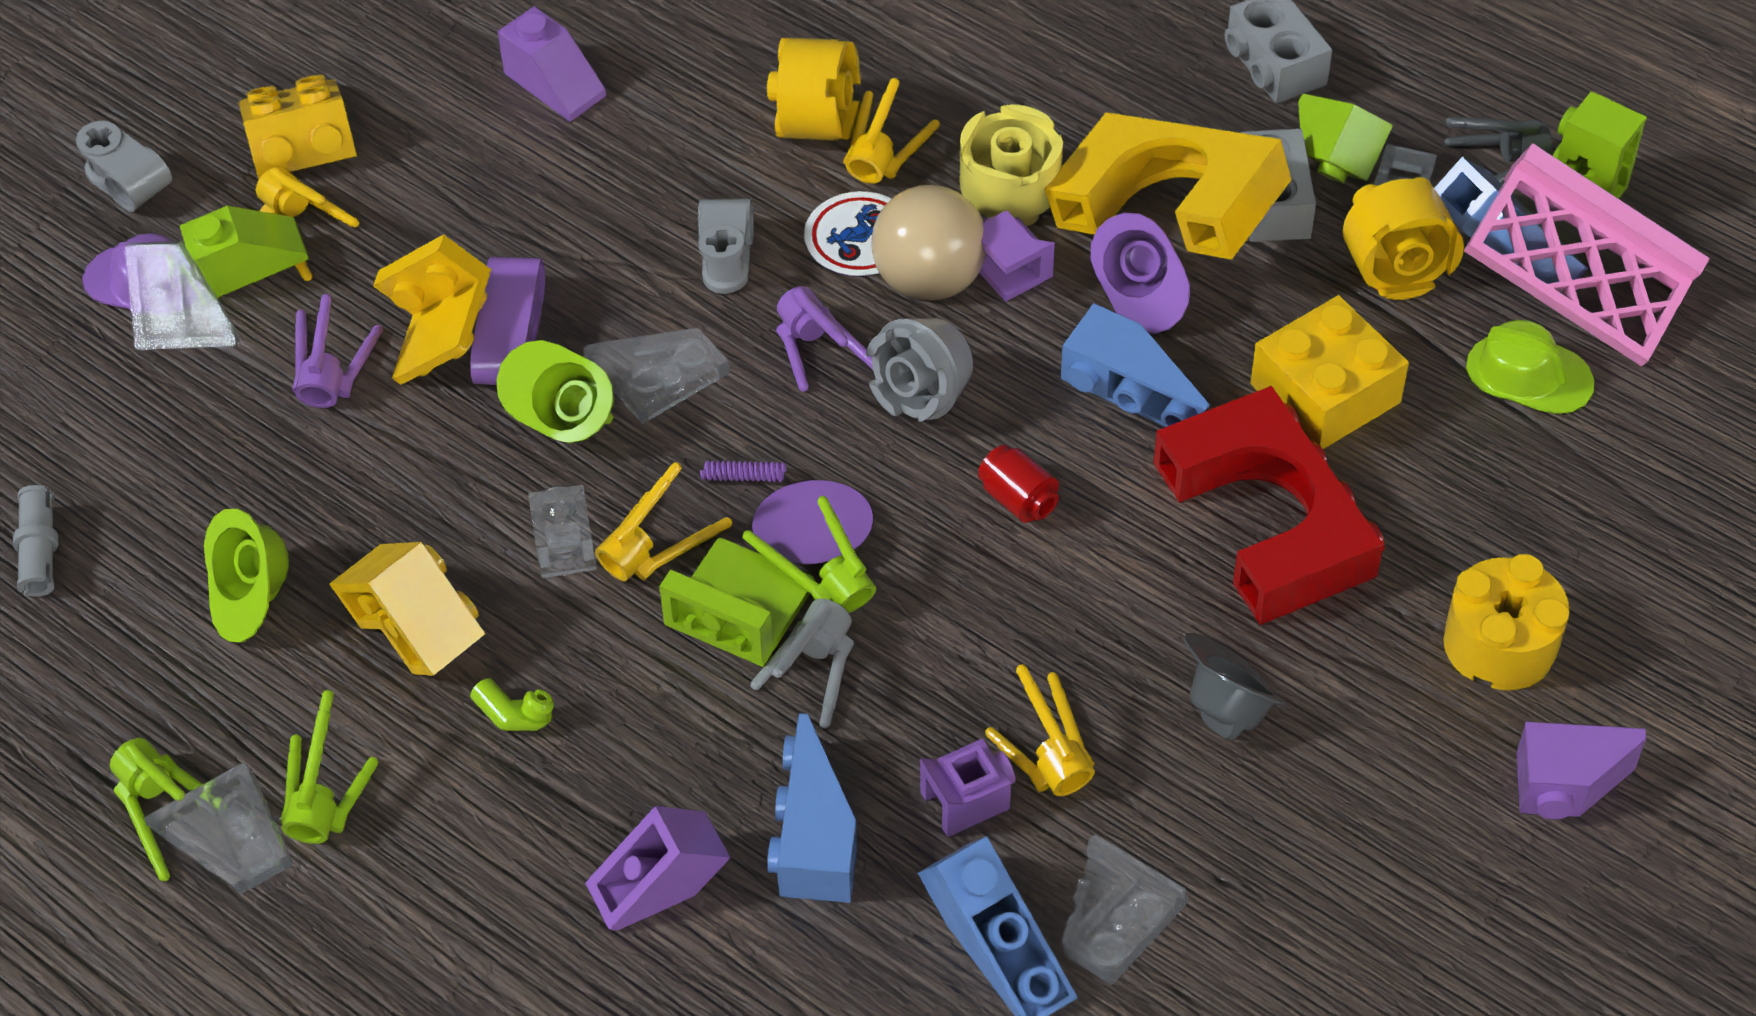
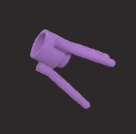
[776,286,873,392]
[292,294,383,408]

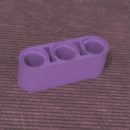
[470,257,545,385]

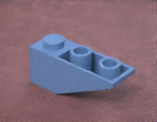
[1435,157,1589,294]
[1061,303,1210,427]
[768,713,857,903]
[918,836,1078,1016]

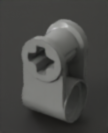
[76,121,172,212]
[698,198,754,294]

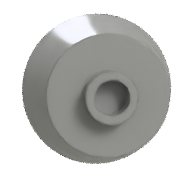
[866,318,973,422]

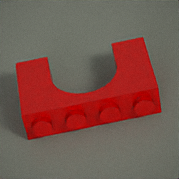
[1153,386,1385,625]

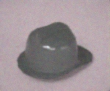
[1183,633,1286,740]

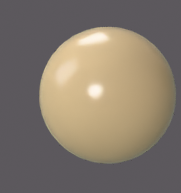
[871,185,987,301]

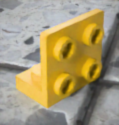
[373,234,491,385]

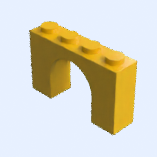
[1044,112,1292,260]

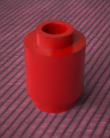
[978,445,1059,523]

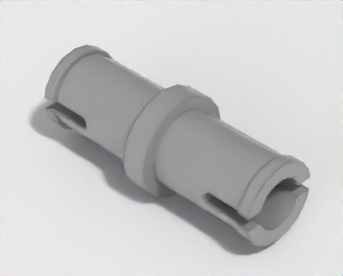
[13,485,59,597]

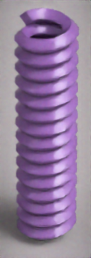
[700,460,786,482]

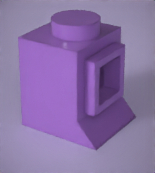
[979,210,1055,302]
[920,738,1015,837]

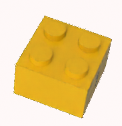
[1250,295,1409,449]

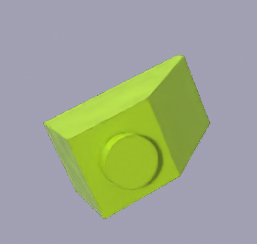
[1298,93,1393,184]
[179,205,309,299]

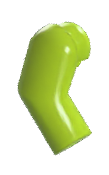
[470,678,554,731]

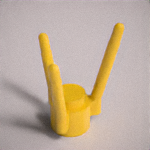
[843,78,940,184]
[256,166,359,281]
[595,462,732,582]
[985,664,1095,796]

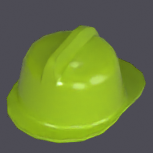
[1466,320,1595,414]
[496,340,614,444]
[204,508,289,642]

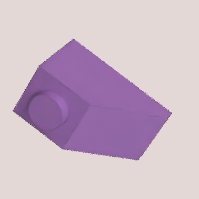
[498,6,606,122]
[1516,722,1646,819]
[585,806,730,931]

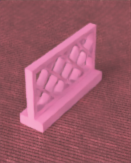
[1464,143,1710,367]

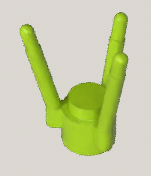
[743,496,877,613]
[279,690,379,844]
[110,738,228,882]

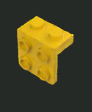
[239,75,357,179]

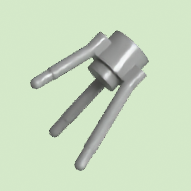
[750,599,854,729]

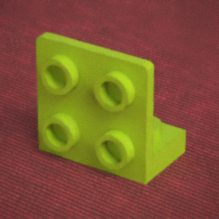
[659,538,814,667]

